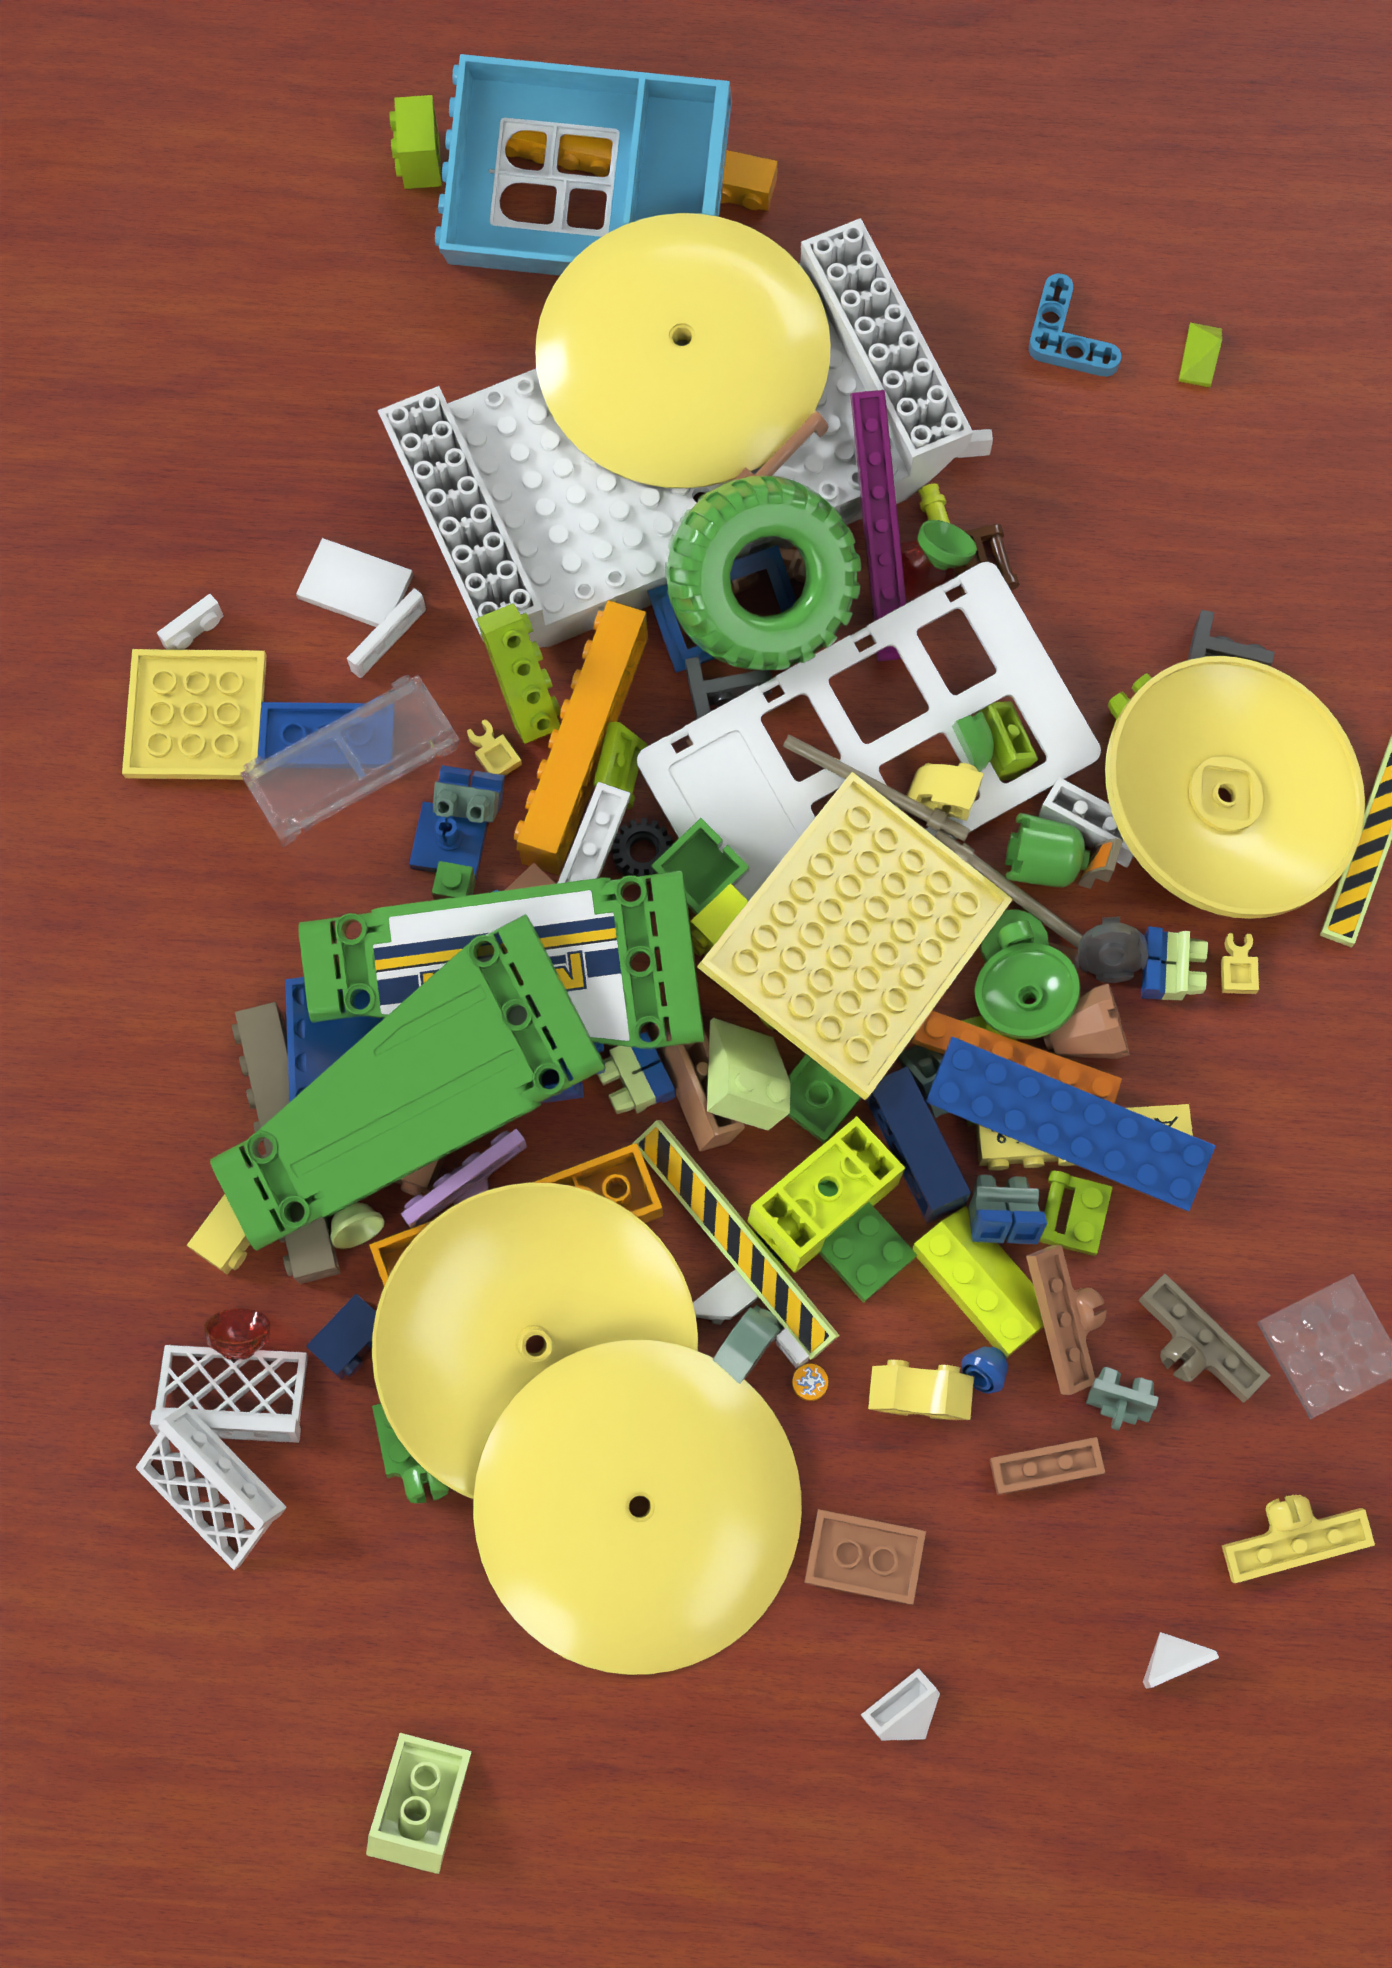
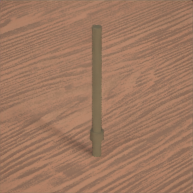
[783,734,970,841]
[934,829,1083,949]

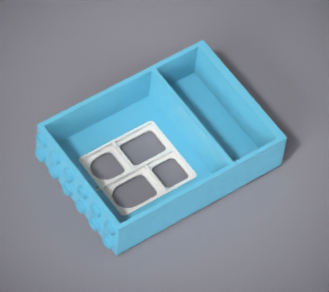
[435,54,732,276]

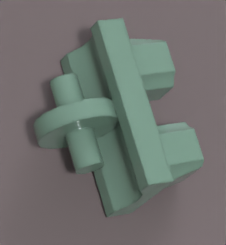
[1086,1367,1159,1431]

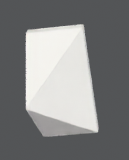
[1143,1632,1219,1689]
[861,1669,940,1741]

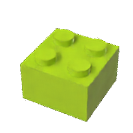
[390,95,442,189]

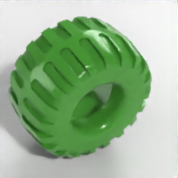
[665,475,861,670]

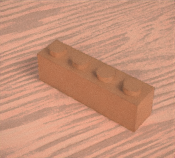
[649,1019,745,1151]

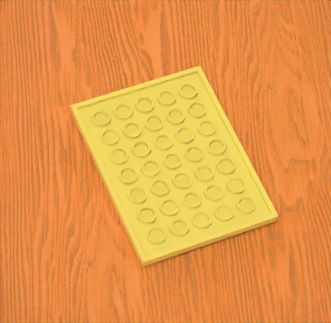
[697,772,1013,1100]

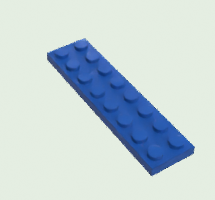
[925,1037,1216,1211]

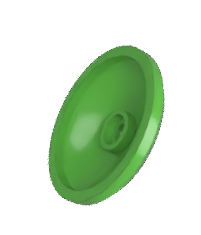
[975,943,1080,1039]

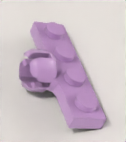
[401,1129,527,1228]

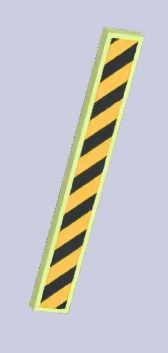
[1320,735,1392,948]
[632,1120,840,1360]

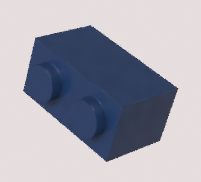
[306,1294,376,1380]

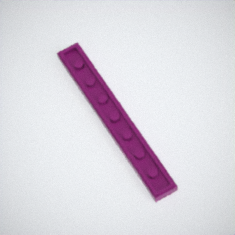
[850,390,906,662]

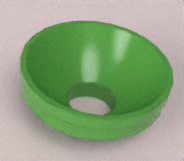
[918,520,977,570]

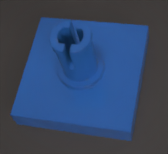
[409,801,489,879]

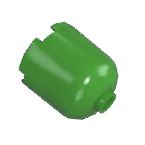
[1005,813,1090,887]

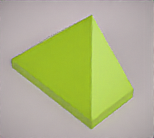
[1179,322,1222,387]

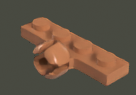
[1026,1245,1107,1395]

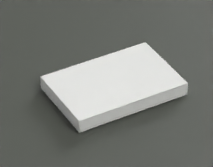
[296,538,414,627]

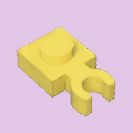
[467,720,522,775]
[1221,933,1259,994]

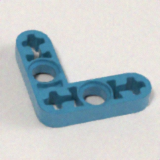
[1028,273,1121,377]

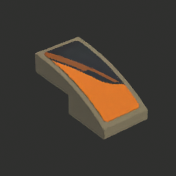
[1078,838,1123,889]

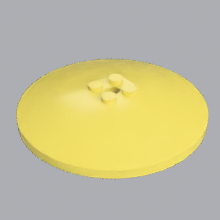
[1105,656,1365,919]

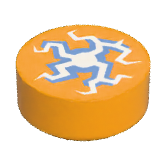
[792,1364,828,1401]

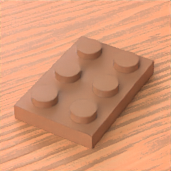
[804,1509,926,1605]

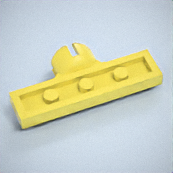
[1222,1495,1375,1583]

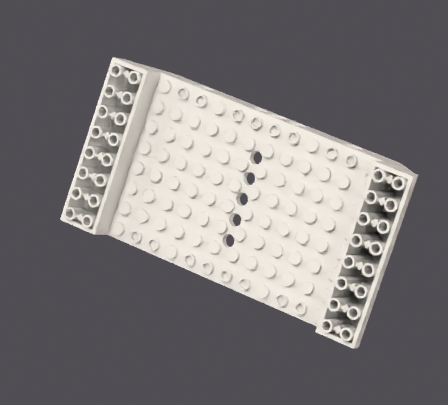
[378,218,973,647]

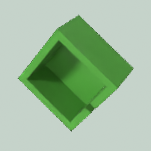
[651,818,750,915]

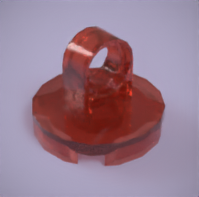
[900,541,946,603]

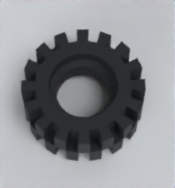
[612,818,673,884]

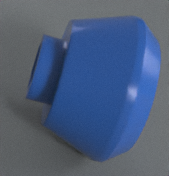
[961,1346,1008,1393]

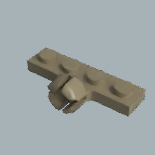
[1138,1274,1271,1403]

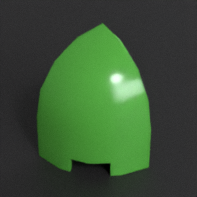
[952,712,994,772]

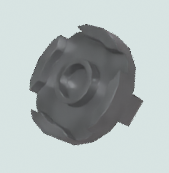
[1078,916,1148,983]

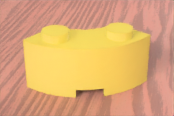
[901,763,984,821]
[868,1360,974,1420]

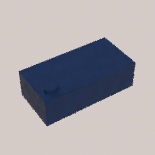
[865,1066,971,1224]

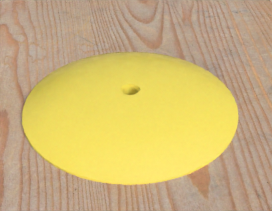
[535,213,831,488]
[372,1183,698,1499]
[473,1340,802,1675]

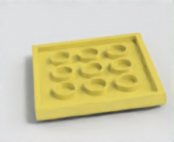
[122,649,267,780]

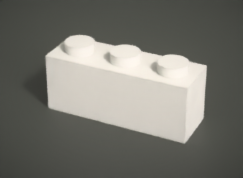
[1039,777,1134,868]

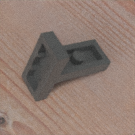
[1187,609,1275,666]
[685,657,772,720]

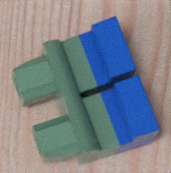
[433,765,505,823]
[968,1175,1047,1244]

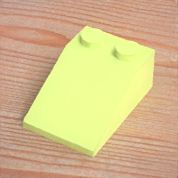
[707,1018,790,1131]
[366,1733,472,1874]

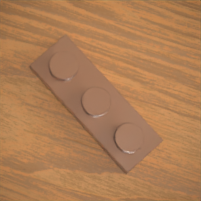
[989,1437,1105,1495]

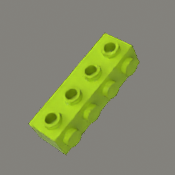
[476,603,561,744]

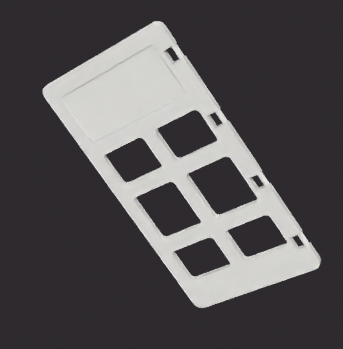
[637,562,1101,901]

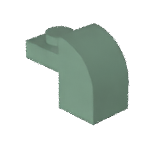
[713,1305,784,1384]

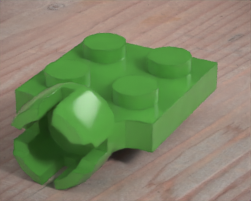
[372,1404,449,1503]

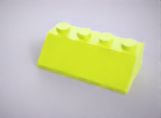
[912,1206,1044,1359]

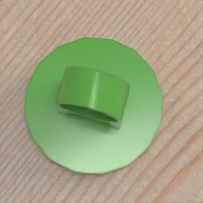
[979,909,1049,964]

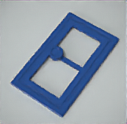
[647,545,797,673]

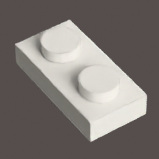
[157,594,224,650]

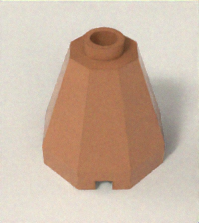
[1043,984,1130,1059]

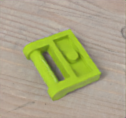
[593,722,648,809]
[1039,1171,1112,1256]

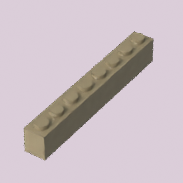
[232,1002,341,1284]

